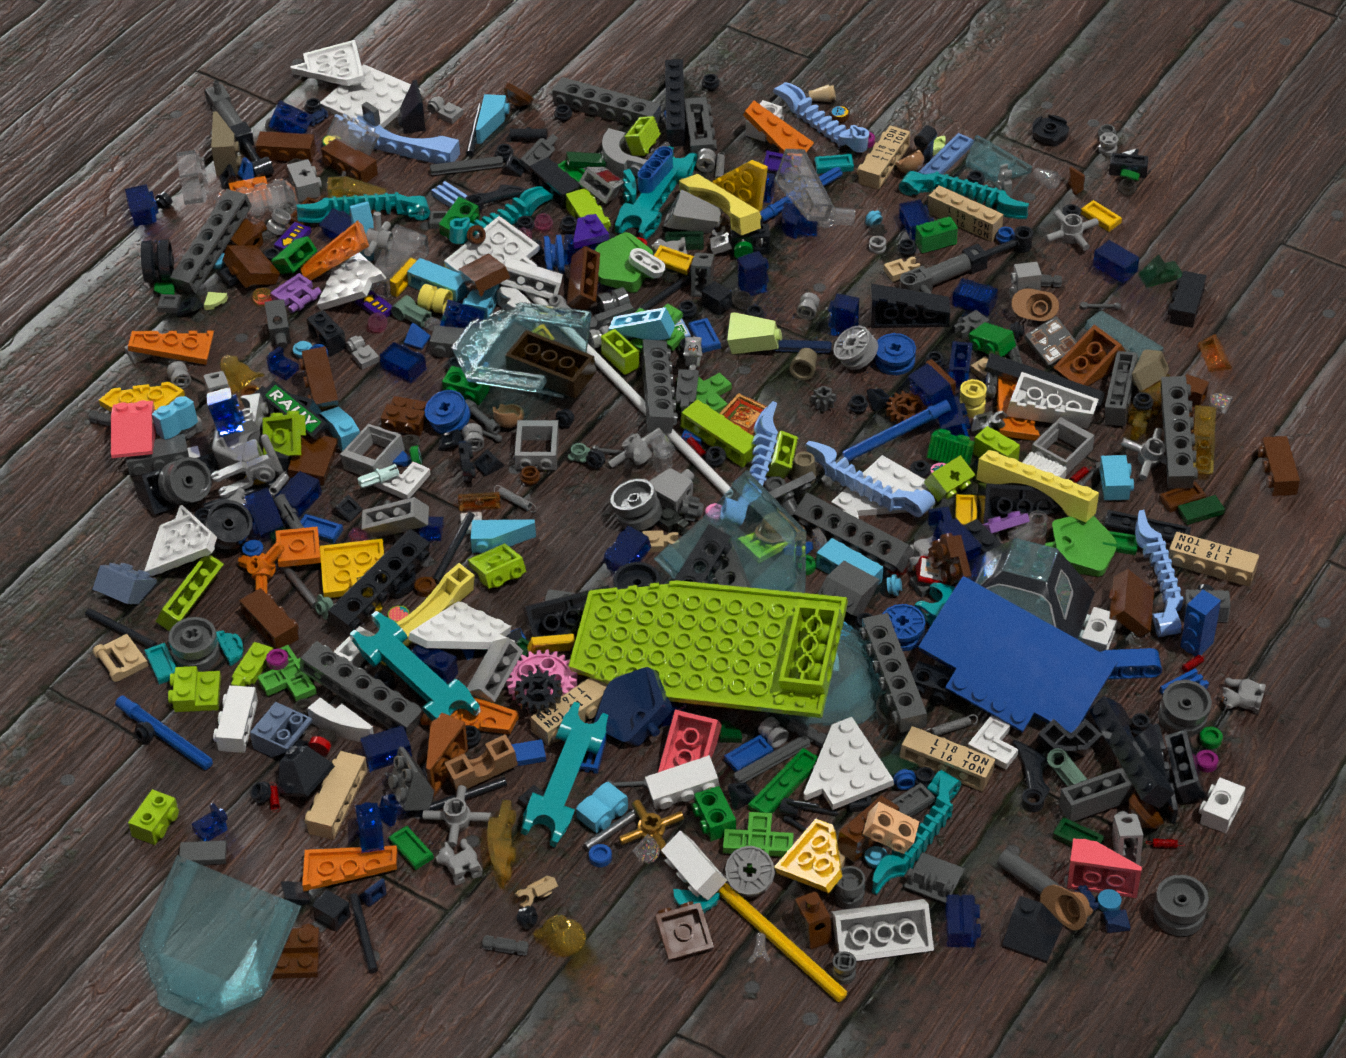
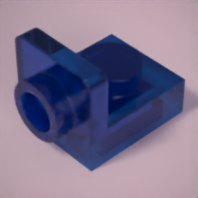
[266,346,299,381]
[928,507,954,534]
[419,516,444,541]
[377,793,414,826]
[192,803,228,841]

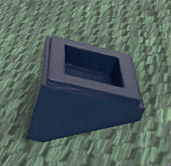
[359,878,387,907]
[1102,909,1131,933]

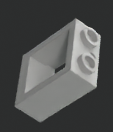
[1031,417,1094,475]
[515,420,559,470]
[340,424,405,476]

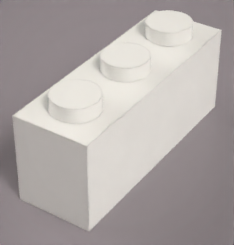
[500,257,563,299]
[213,686,258,753]
[645,755,720,810]
[661,831,727,900]

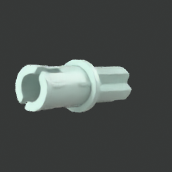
[358,464,399,488]

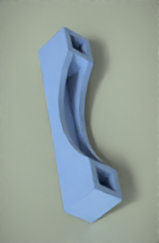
[349,116,460,164]

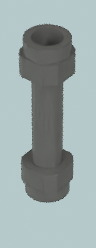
[465,399,501,435]

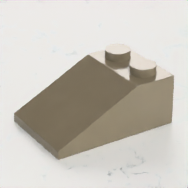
[211,111,242,176]

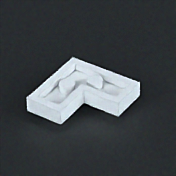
[374,462,431,499]
[968,715,1018,769]

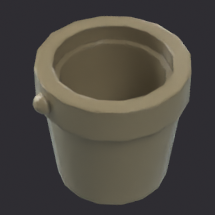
[789,348,817,380]
[789,451,819,484]

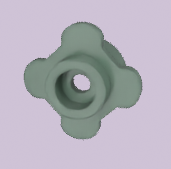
[568,443,590,463]
[315,594,334,620]

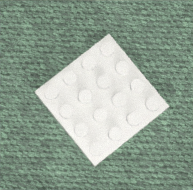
[320,65,421,128]

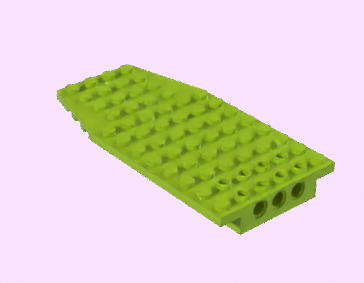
[569,580,848,718]

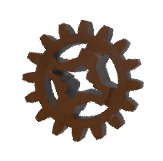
[886,390,930,424]

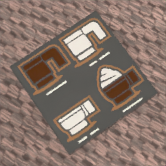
[1024,316,1077,368]

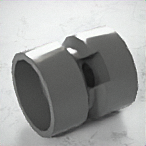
[596,287,630,313]
[834,866,865,909]

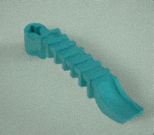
[899,171,1029,219]
[450,186,553,244]
[296,192,430,223]
[872,770,961,896]

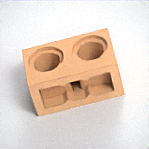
[863,802,919,854]

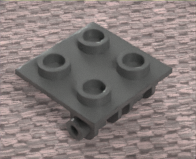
[904,852,965,904]

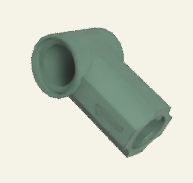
[391,295,432,328]
[1047,748,1088,786]

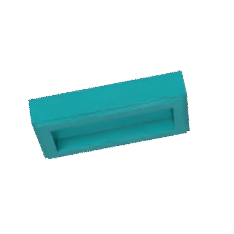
[814,154,854,174]
[144,643,176,685]

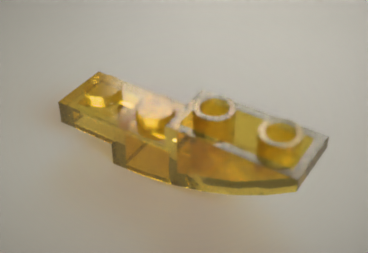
[1128,374,1170,441]
[1192,405,1216,475]
[487,800,516,889]

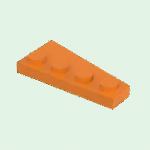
[743,101,814,158]
[128,331,214,365]
[996,376,1040,441]
[420,696,519,734]
[302,846,398,892]

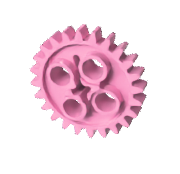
[506,649,577,711]

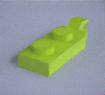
[231,642,273,687]

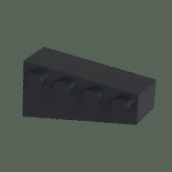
[870,283,950,328]

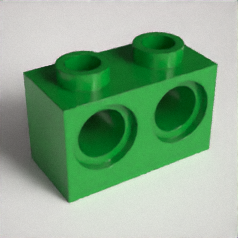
[439,196,480,239]
[442,366,490,405]
[691,786,736,841]

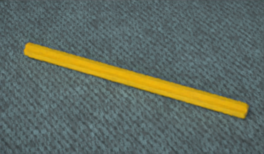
[716,883,847,1002]

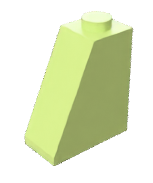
[727,312,782,354]

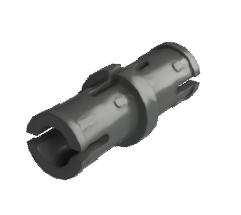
[273,494,304,529]

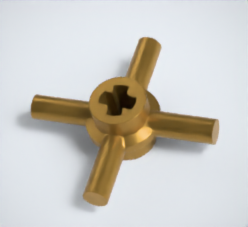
[618,800,684,857]

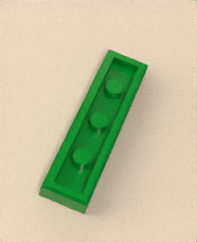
[748,748,818,814]

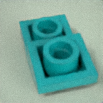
[622,169,637,205]

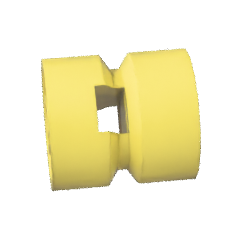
[417,284,453,315]
[959,379,987,418]

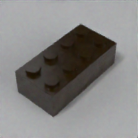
[505,330,596,398]

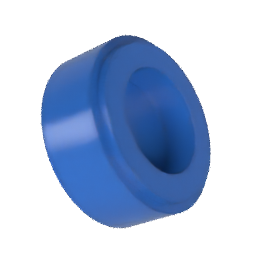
[589,844,612,867]

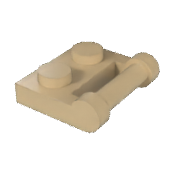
[93,634,148,682]

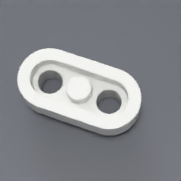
[629,248,665,278]

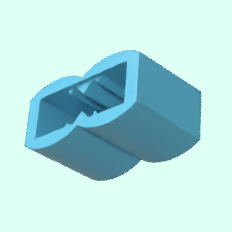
[152,396,198,440]
[576,782,628,833]

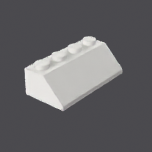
[831,899,934,961]

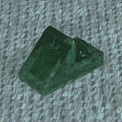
[1139,254,1183,288]

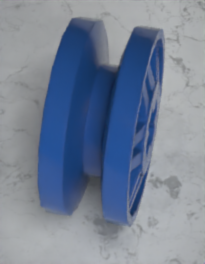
[544,235,565,275]
[874,333,916,375]
[425,390,471,434]
[882,604,925,651]

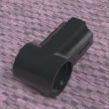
[914,125,937,164]

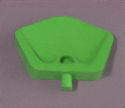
[595,232,654,293]
[1045,516,1117,576]

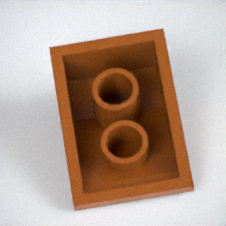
[1053,324,1126,386]
[426,713,468,797]

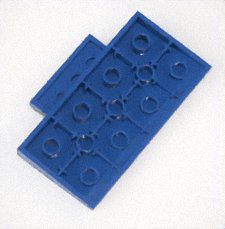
[918,576,1118,734]

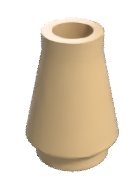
[809,84,836,102]

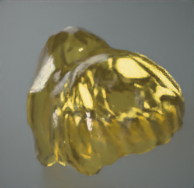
[220,354,265,392]
[534,915,586,956]

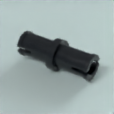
[509,127,548,142]

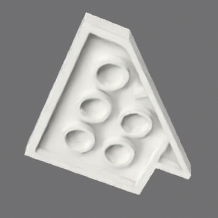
[290,40,365,86]
[831,455,933,516]
[408,601,515,649]
[804,717,894,810]

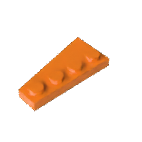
[300,220,369,281]

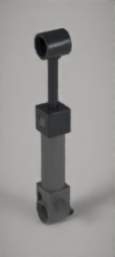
[204,80,274,177]
[900,226,1033,294]

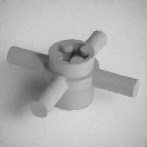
[1045,210,1099,251]
[364,212,394,266]
[608,428,663,468]
[1121,428,1166,480]
[423,785,492,847]

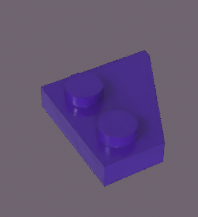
[573,214,609,249]

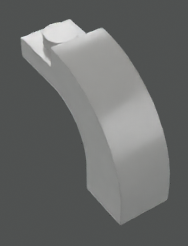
[602,128,647,178]

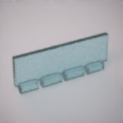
[1085,310,1164,361]

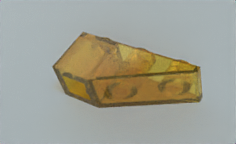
[328,176,386,198]

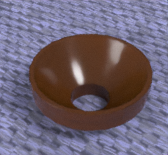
[503,82,534,107]
[1128,792,1164,829]

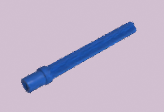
[760,167,843,223]
[842,400,951,462]
[115,695,213,770]

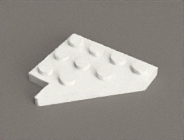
[444,216,540,273]
[317,253,386,310]
[145,505,217,577]

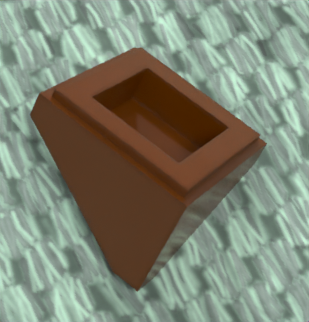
[1068,167,1085,195]

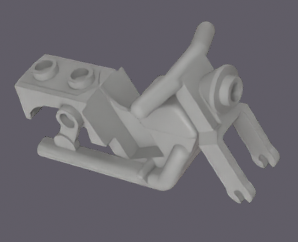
[211,393,284,498]

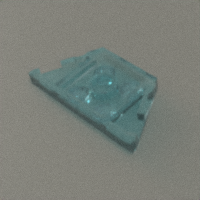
[966,135,1032,182]

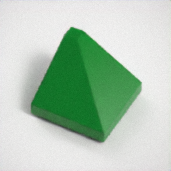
[154,281,175,295]

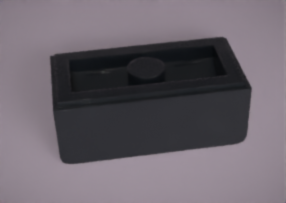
[1109,153,1148,178]

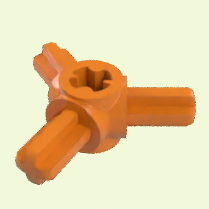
[238,542,285,594]

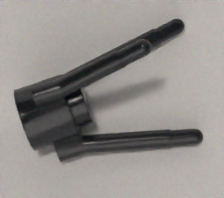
[779,797,838,832]

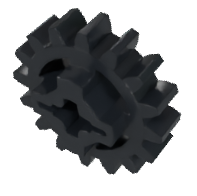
[514,669,563,715]

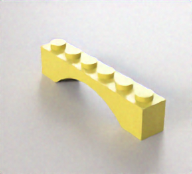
[679,174,761,235]
[976,450,1099,522]
[376,563,475,666]

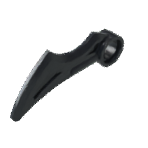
[465,184,527,211]
[1012,740,1050,812]

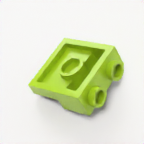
[262,411,306,457]
[468,543,526,589]
[168,666,221,712]

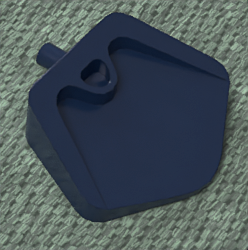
[594,667,672,747]

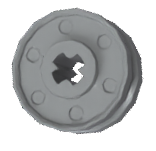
[833,326,878,370]
[725,846,775,896]

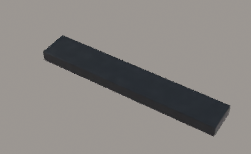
[984,353,1105,410]

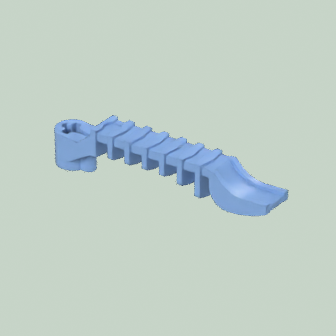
[773,82,869,152]
[720,401,778,526]
[806,441,935,517]
[1135,510,1184,637]

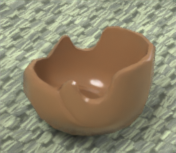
[896,150,924,174]
[492,404,524,428]

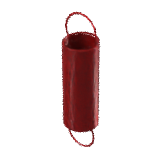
[684,434,706,460]
[1069,466,1091,483]
[1179,654,1207,673]
[269,783,280,812]
[1145,838,1185,848]

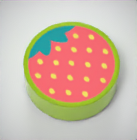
[388,606,409,622]

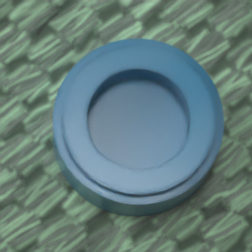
[1097,889,1122,912]

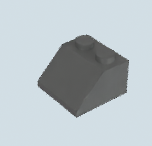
[818,561,880,617]

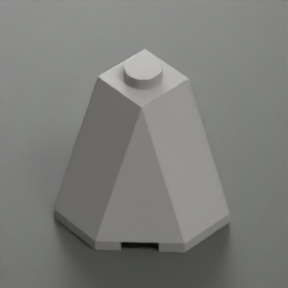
[663,190,722,234]

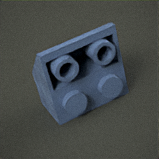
[93,563,157,604]
[250,702,313,757]

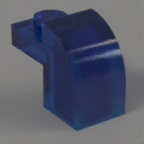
[782,202,819,239]

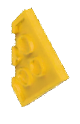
[712,160,768,212]
[99,382,185,412]
[320,539,384,598]
[774,819,843,893]

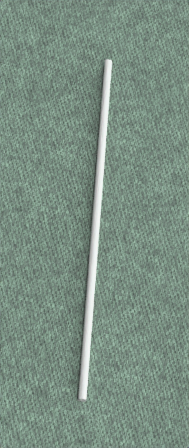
[522,290,734,497]

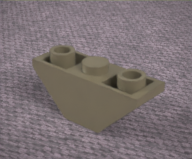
[1132,349,1169,391]

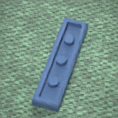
[918,133,974,175]

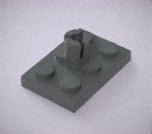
[749,471,816,517]

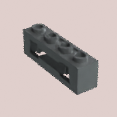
[684,97,717,154]
[1105,351,1137,426]

